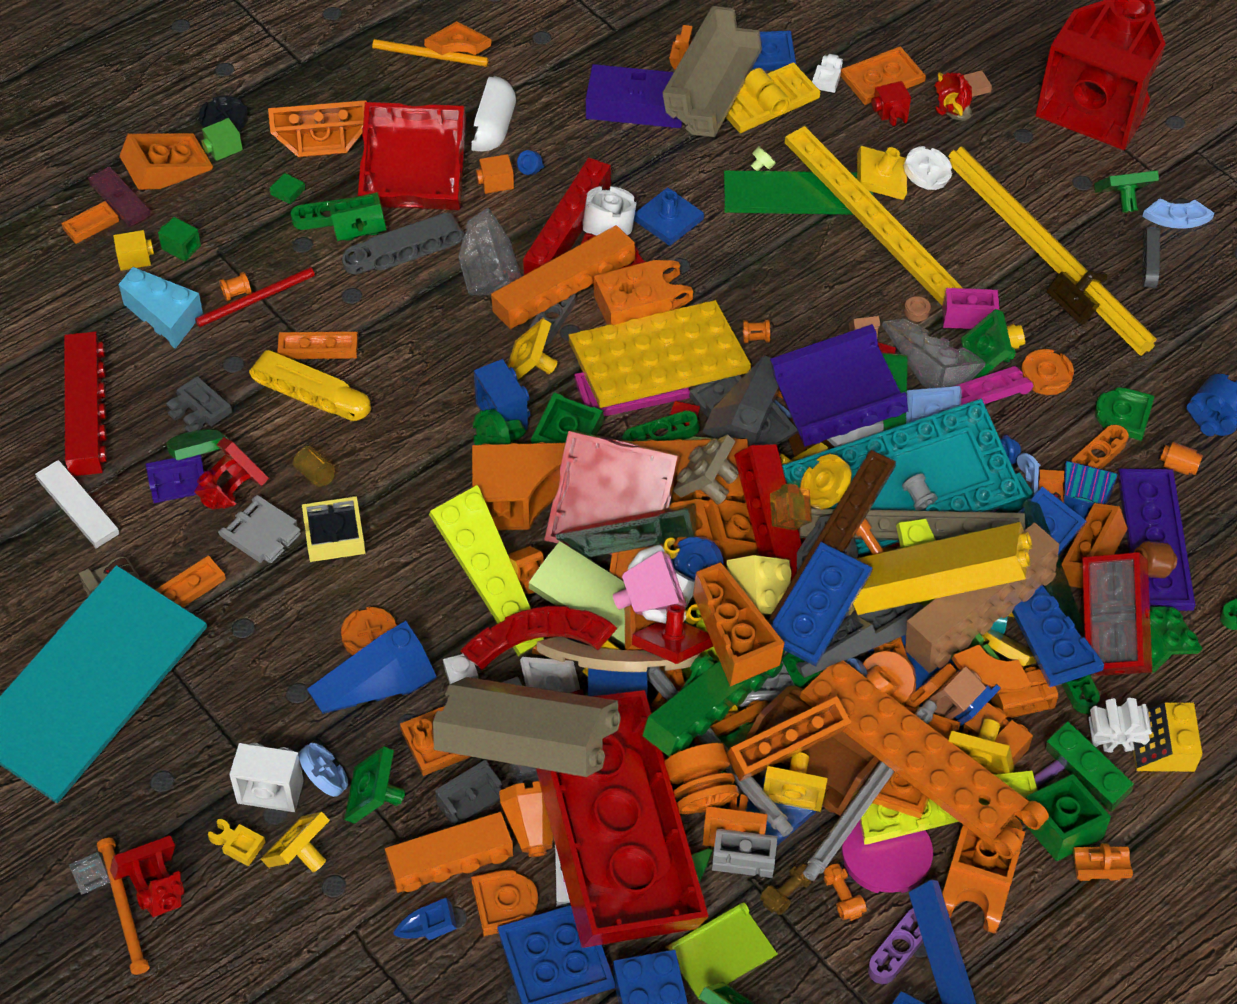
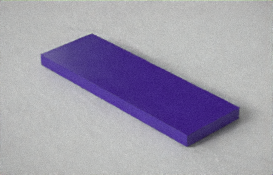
[1117,469,1196,611]

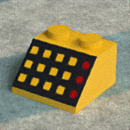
[1133,703,1202,772]

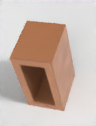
[923,666,986,719]

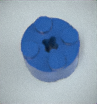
[1187,374,1237,436]

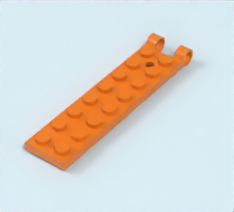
[800,660,1049,859]

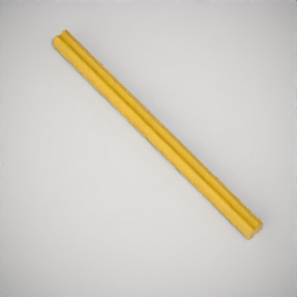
[948,147,1157,356]

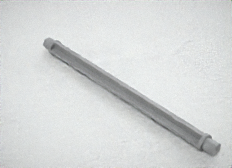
[647,666,793,837]
[803,700,937,881]

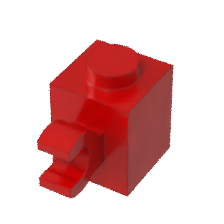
[871,81,911,126]

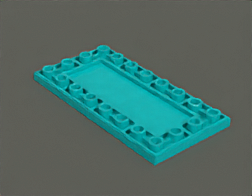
[782,398,1026,557]
[0,565,207,804]

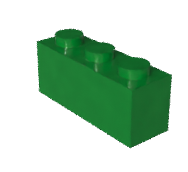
[1046,721,1134,812]

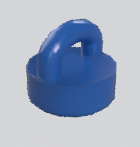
[517,150,544,175]
[1000,435,1021,465]

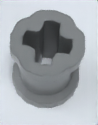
[902,474,938,511]

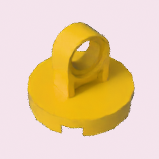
[800,454,852,510]

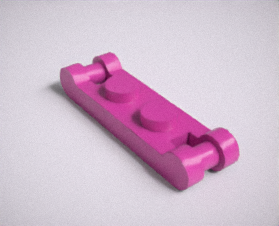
[955,366,1033,405]

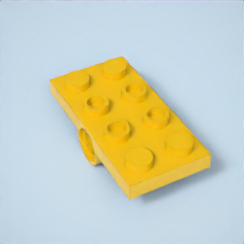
[726,62,820,133]

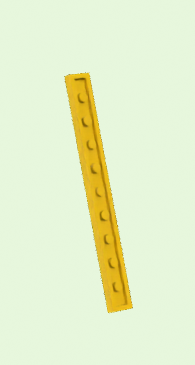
[785,126,964,306]

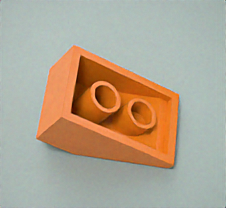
[119,133,213,190]

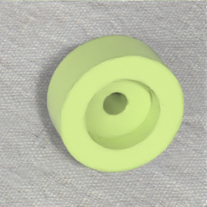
[751,146,777,171]

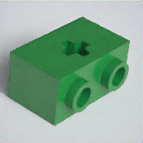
[328,192,386,241]

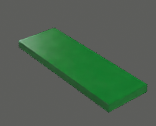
[724,170,873,215]

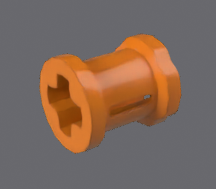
[219,272,251,301]
[742,319,770,344]

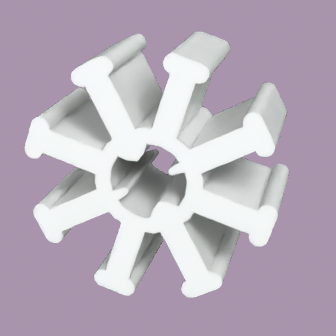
[1088,698,1152,753]

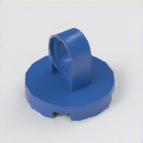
[671,537,724,581]

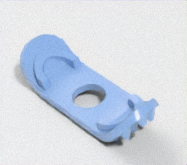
[1017,453,1041,513]

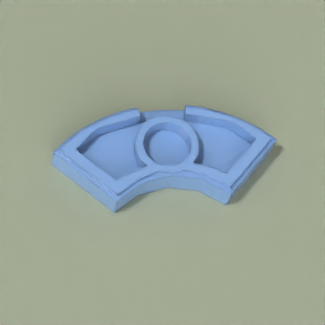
[1143,198,1214,228]

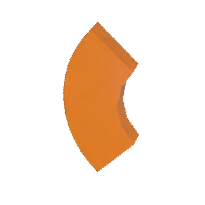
[952,645,1032,693]

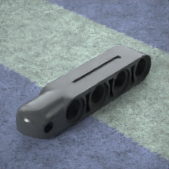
[342,213,464,275]

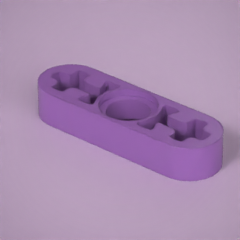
[868,909,923,984]

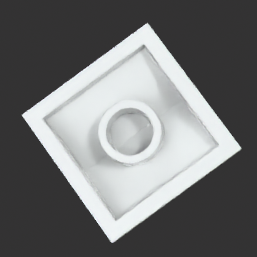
[520,657,580,693]

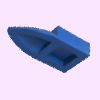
[393,898,457,940]

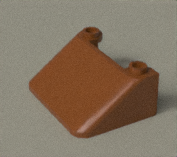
[745,686,880,817]

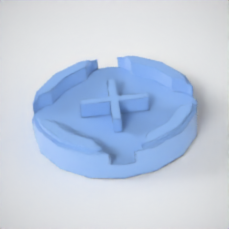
[299,743,348,796]

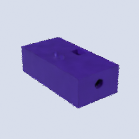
[586,64,682,128]

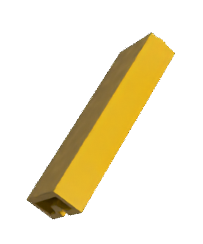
[853,522,1032,615]

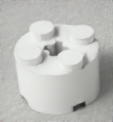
[583,186,636,236]

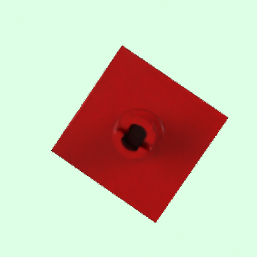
[632,604,713,664]

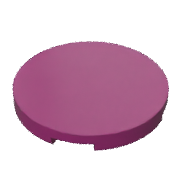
[842,820,933,893]

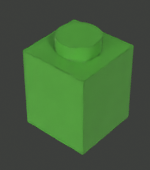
[201,118,242,161]

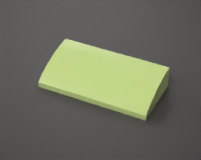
[529,541,626,649]

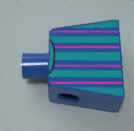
[1063,461,1117,519]

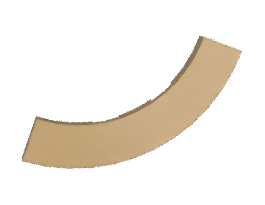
[537,637,700,672]

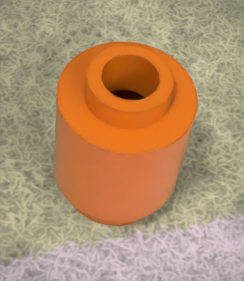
[1160,442,1203,475]

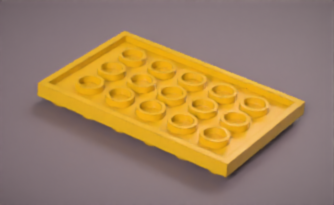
[568,300,751,408]

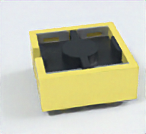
[302,496,366,562]

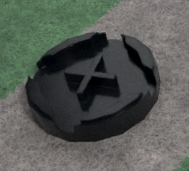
[199,96,248,132]

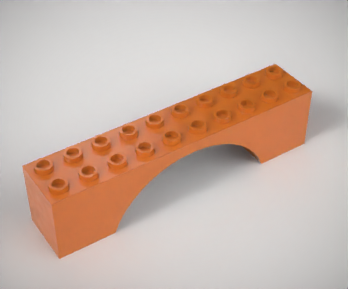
[472,438,748,530]

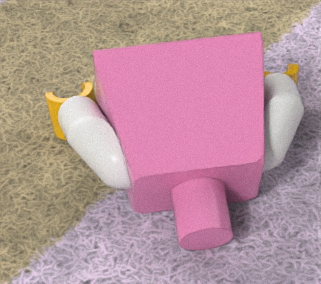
[613,538,702,624]

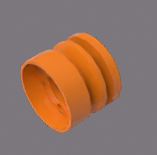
[665,743,739,814]

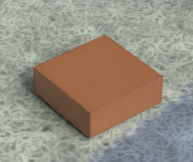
[964,70,992,97]

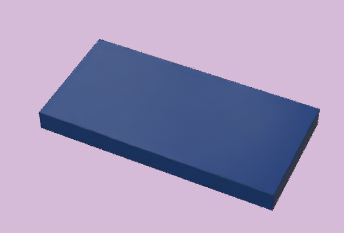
[771,542,872,667]

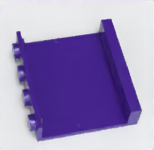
[770,324,909,447]

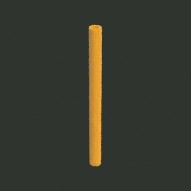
[372,39,489,67]

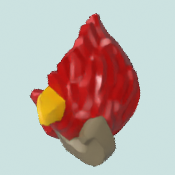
[934,72,972,121]

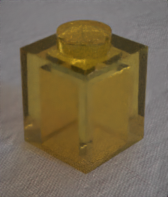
[770,484,812,530]

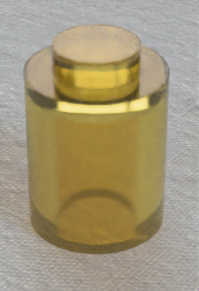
[293,446,335,487]

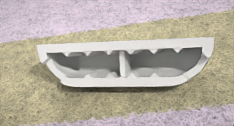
[472,76,516,151]

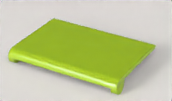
[665,902,778,1001]

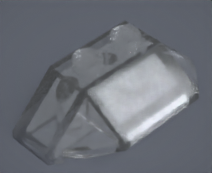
[458,208,521,295]

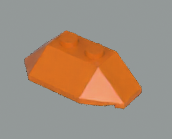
[268,100,366,158]

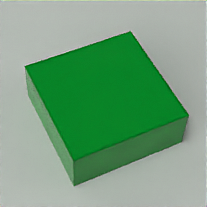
[270,173,305,205]

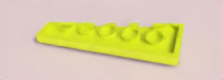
[429,485,544,656]
[860,771,1038,845]

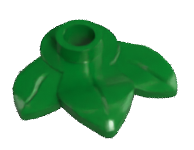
[680,654,718,691]

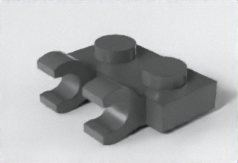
[166,376,232,432]

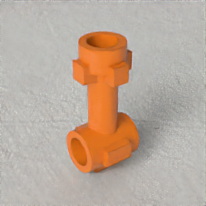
[823,864,867,921]

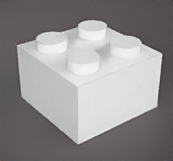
[230,743,304,812]

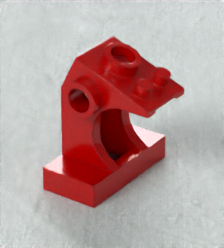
[194,437,269,510]
[110,836,184,917]

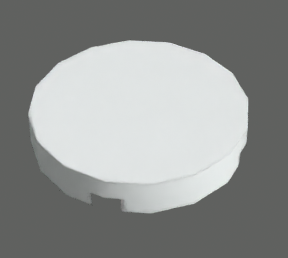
[904,146,952,190]

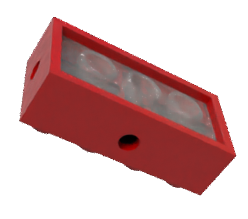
[1082,552,1152,676]

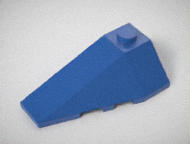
[307,621,437,714]

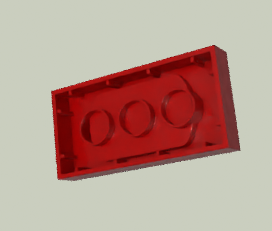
[536,690,709,948]

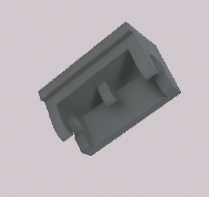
[435,760,502,826]

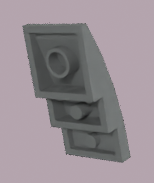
[689,375,798,445]

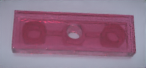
[88,166,151,227]

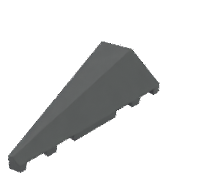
[796,603,923,678]

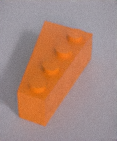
[693,562,785,686]

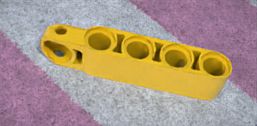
[249,350,371,421]

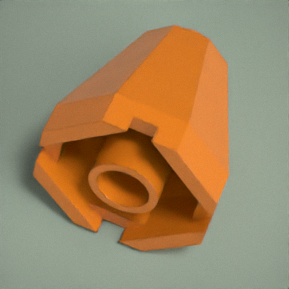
[499,781,554,857]

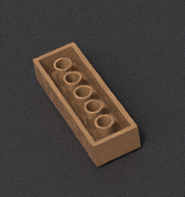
[905,523,1059,673]

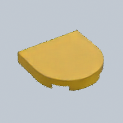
[981,629,1037,666]

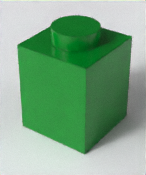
[158,217,201,262]

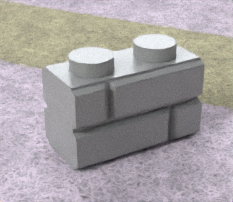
[712,829,778,878]

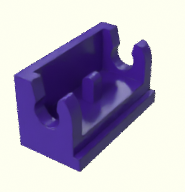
[146,455,204,503]

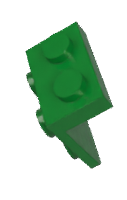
[1150,607,1202,673]

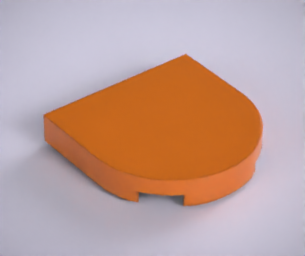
[471,870,538,936]

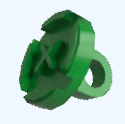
[473,409,525,445]

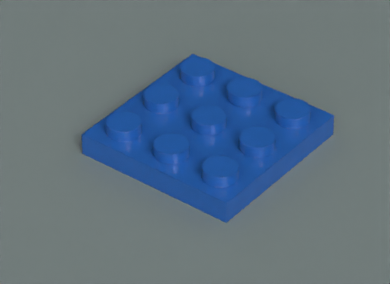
[497,905,615,1004]

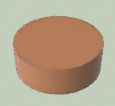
[904,296,931,322]

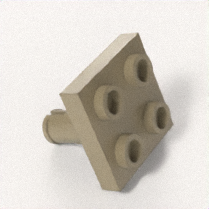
[673,434,739,505]

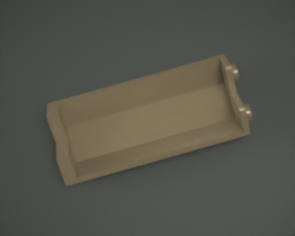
[663,6,762,137]
[433,677,620,777]

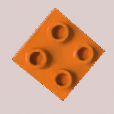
[400,706,471,776]

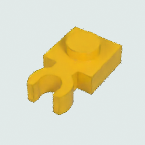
[208,819,266,866]

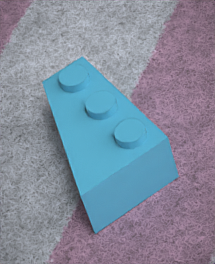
[119,267,203,349]

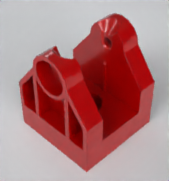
[1036,0,1166,151]

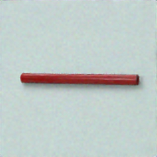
[195,267,315,328]

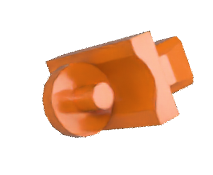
[1073,843,1133,881]

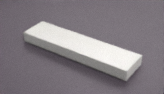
[35,460,119,548]

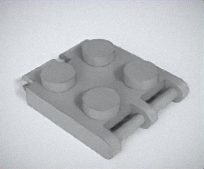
[218,495,301,563]

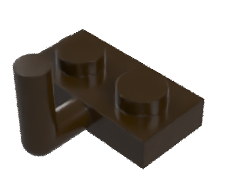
[1046,271,1107,324]

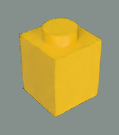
[113,230,154,271]

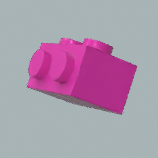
[942,288,999,329]

